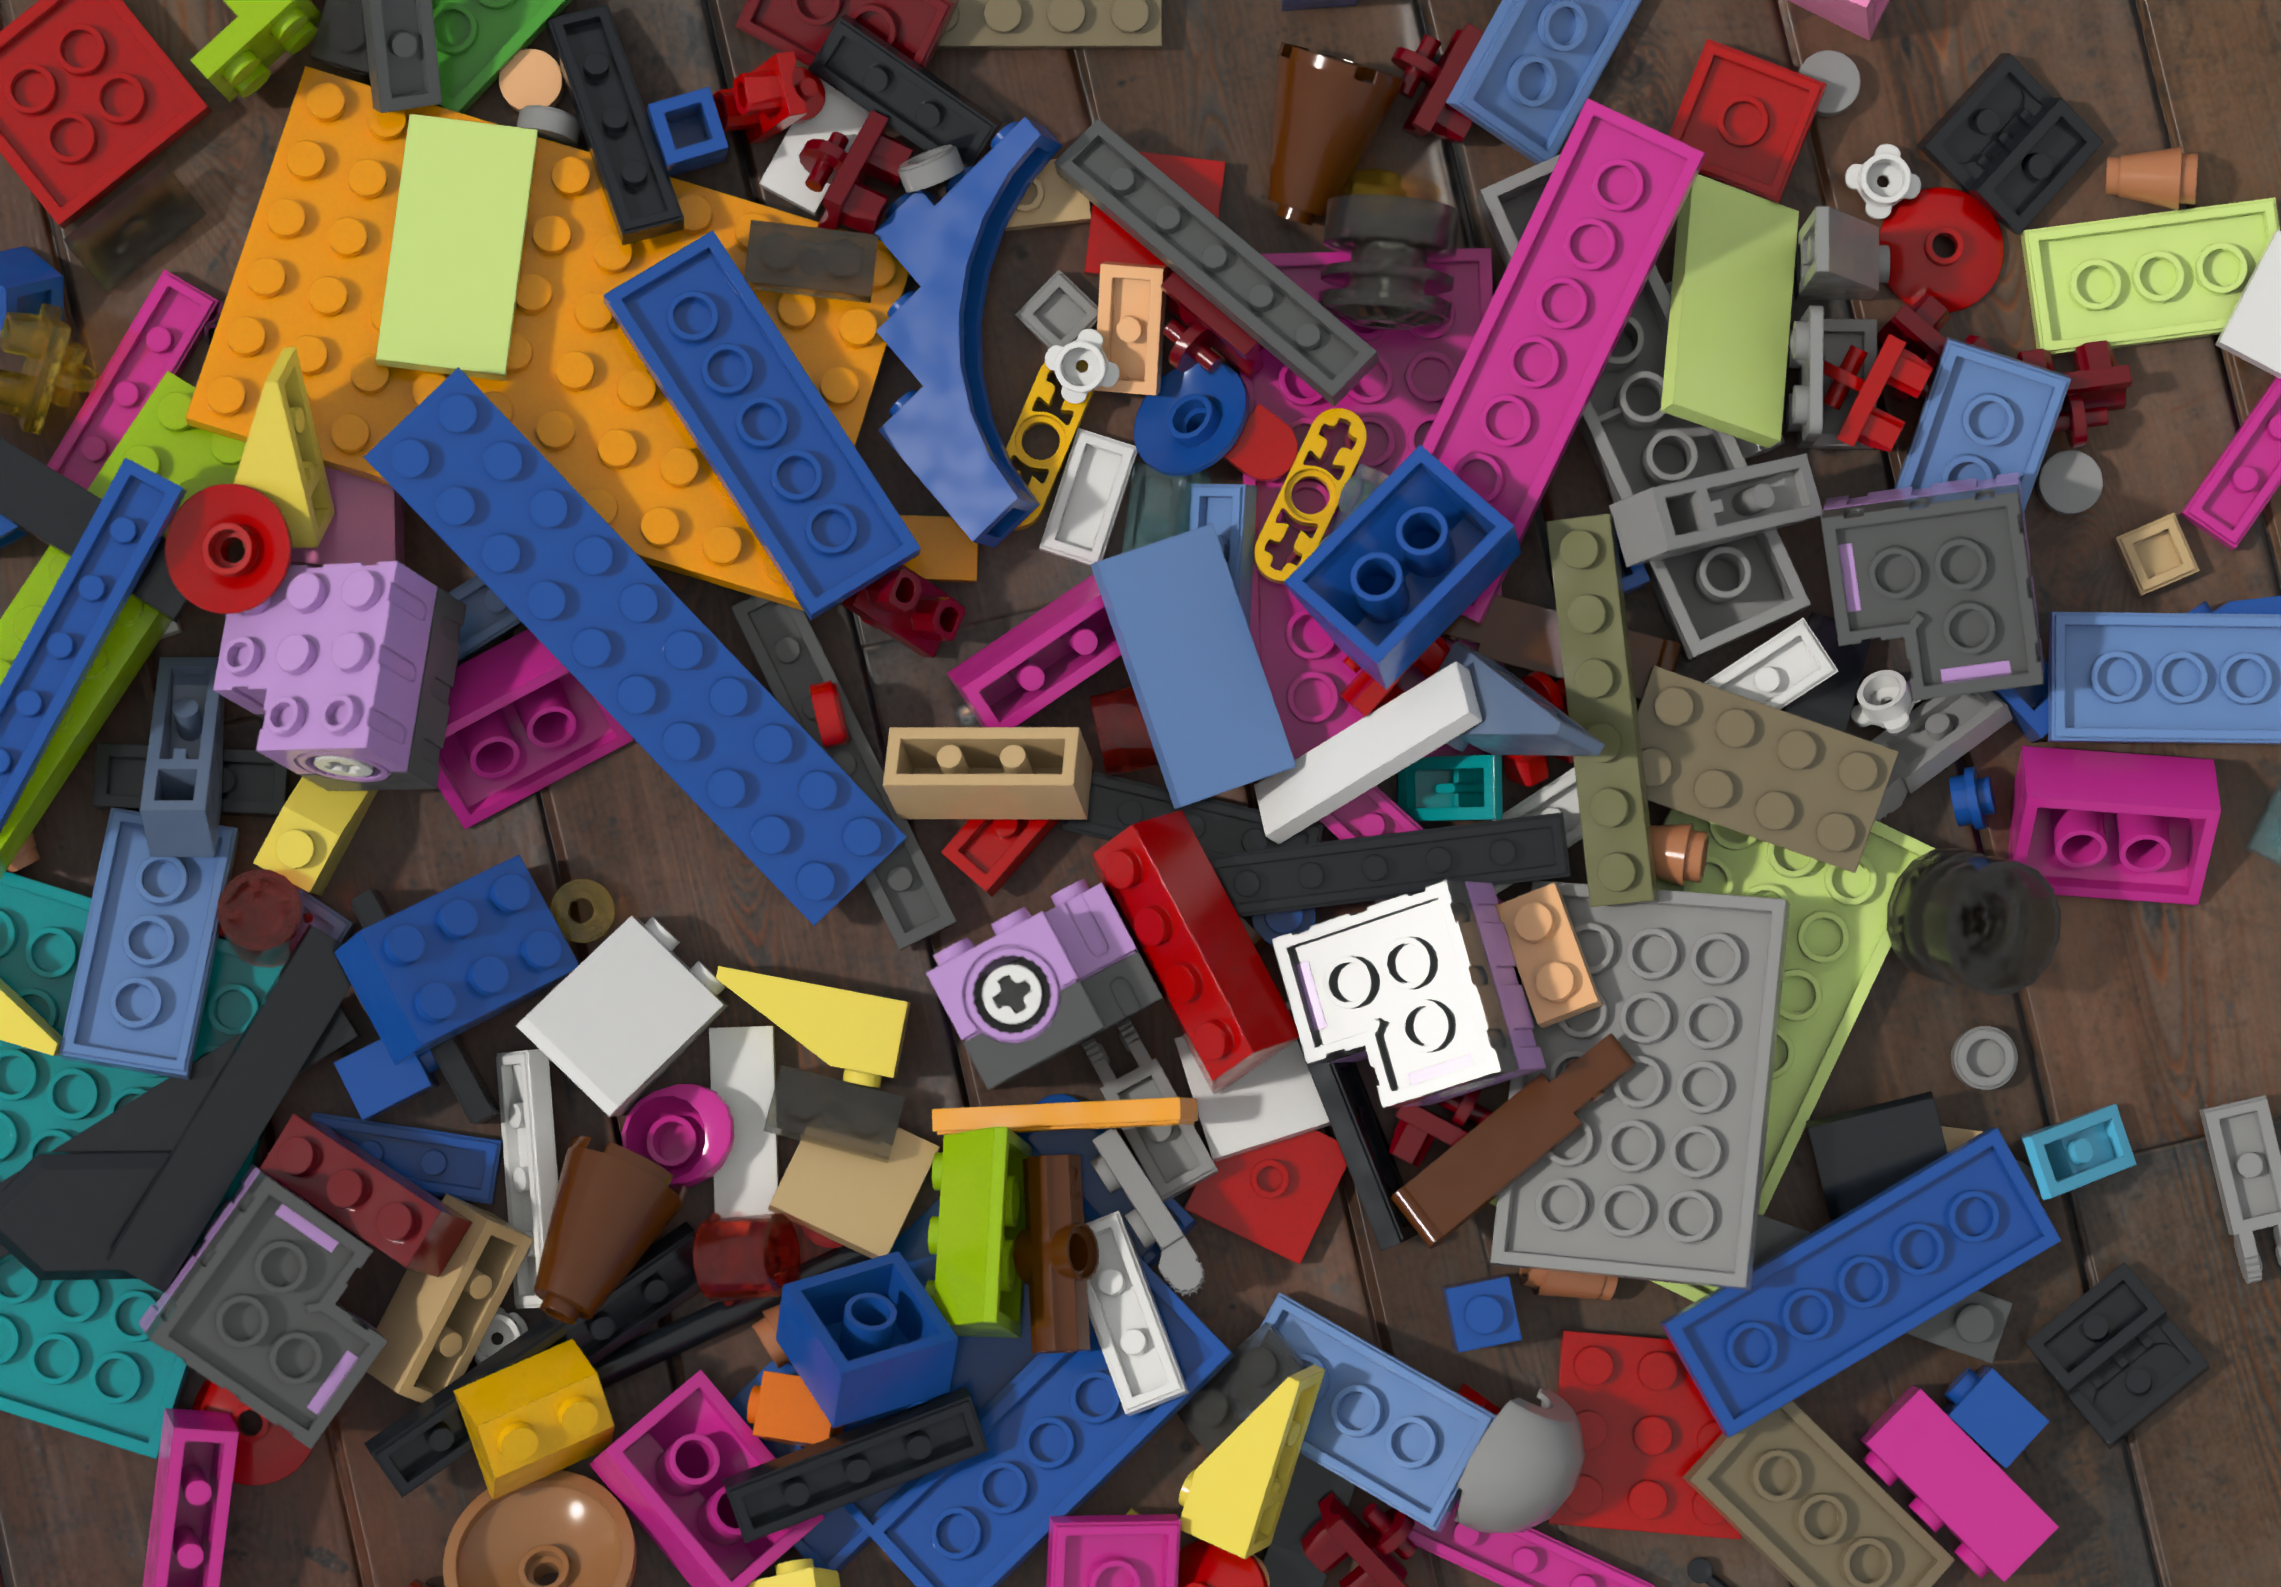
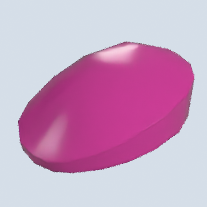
[622,1084,735,1189]

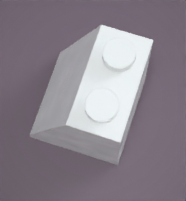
[516,915,729,1117]

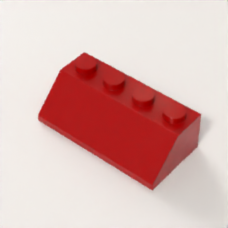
[1093,810,1300,1094]

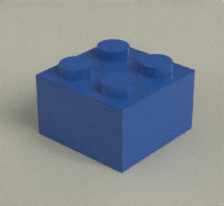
[776,1251,959,1428]

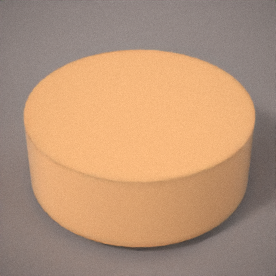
[499,49,565,112]

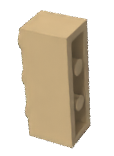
[883,727,1093,820]
[366,1193,534,1403]

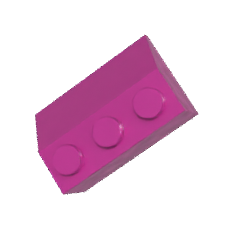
[437,629,634,829]
[2006,746,2221,905]
[589,1369,825,1587]

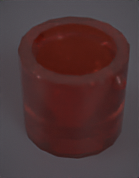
[1089,686,1159,776]
[217,869,313,967]
[693,1213,800,1306]

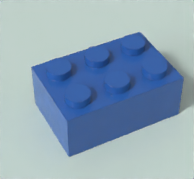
[334,855,579,1066]

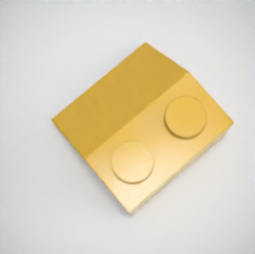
[454,1338,615,1500]

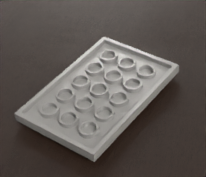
[1490,880,1790,1290]

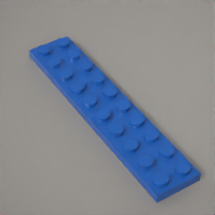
[364,367,907,926]

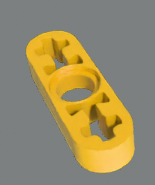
[1006,360,1094,530]
[1254,408,1367,584]

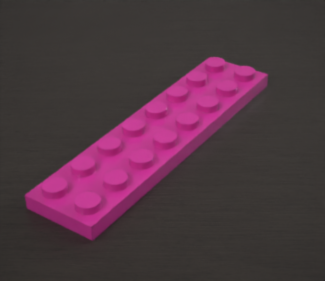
[1422,98,1707,623]

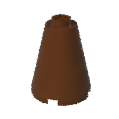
[1267,42,1403,226]
[534,1136,688,1325]

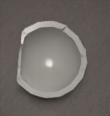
[1455,1388,1585,1533]

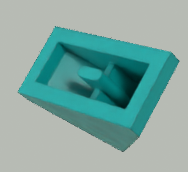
[1397,755,1503,821]

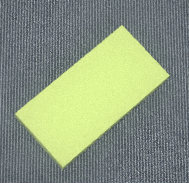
[376,114,538,381]
[1661,174,1799,448]
[2020,197,2280,357]

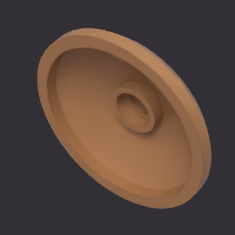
[443,1470,637,1587]

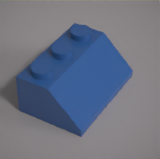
[1284,445,1521,690]

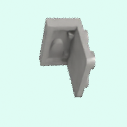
[1786,306,1877,449]

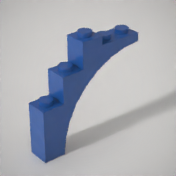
[874,117,1063,548]

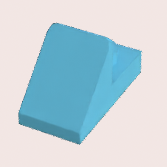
[2020,1104,2137,1200]

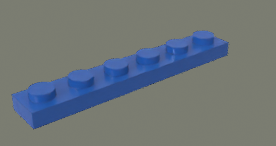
[0,457,187,833]

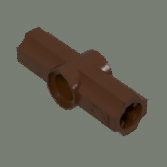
[1013,1154,1099,1354]

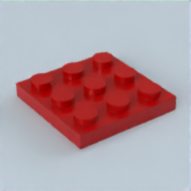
[0,0,212,229]
[1547,1330,1741,1540]

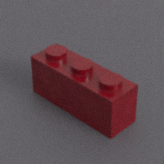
[260,1114,472,1278]

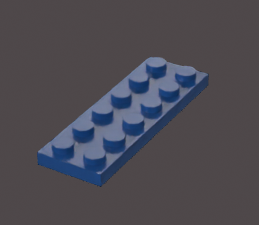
[603,230,921,621]
[1660,1127,2062,1438]

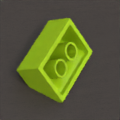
[925,1127,1032,1338]

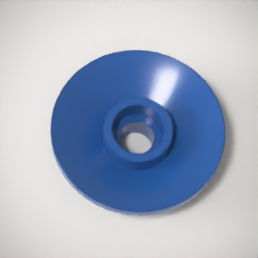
[1134,363,1249,477]

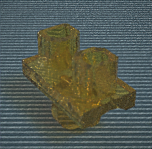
[0,303,98,435]

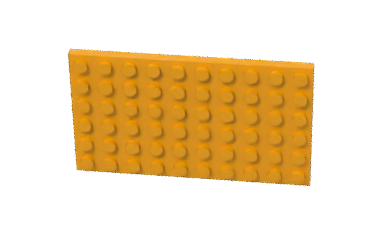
[185,66,909,611]

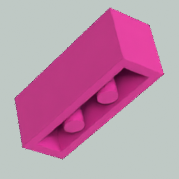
[947,574,1121,727]
[1858,1385,2059,1582]
[142,1408,239,1587]

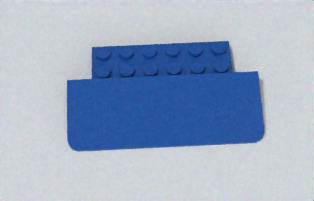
[729,1094,1235,1587]

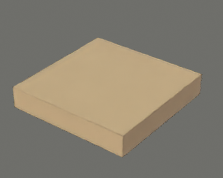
[768,1093,940,1259]

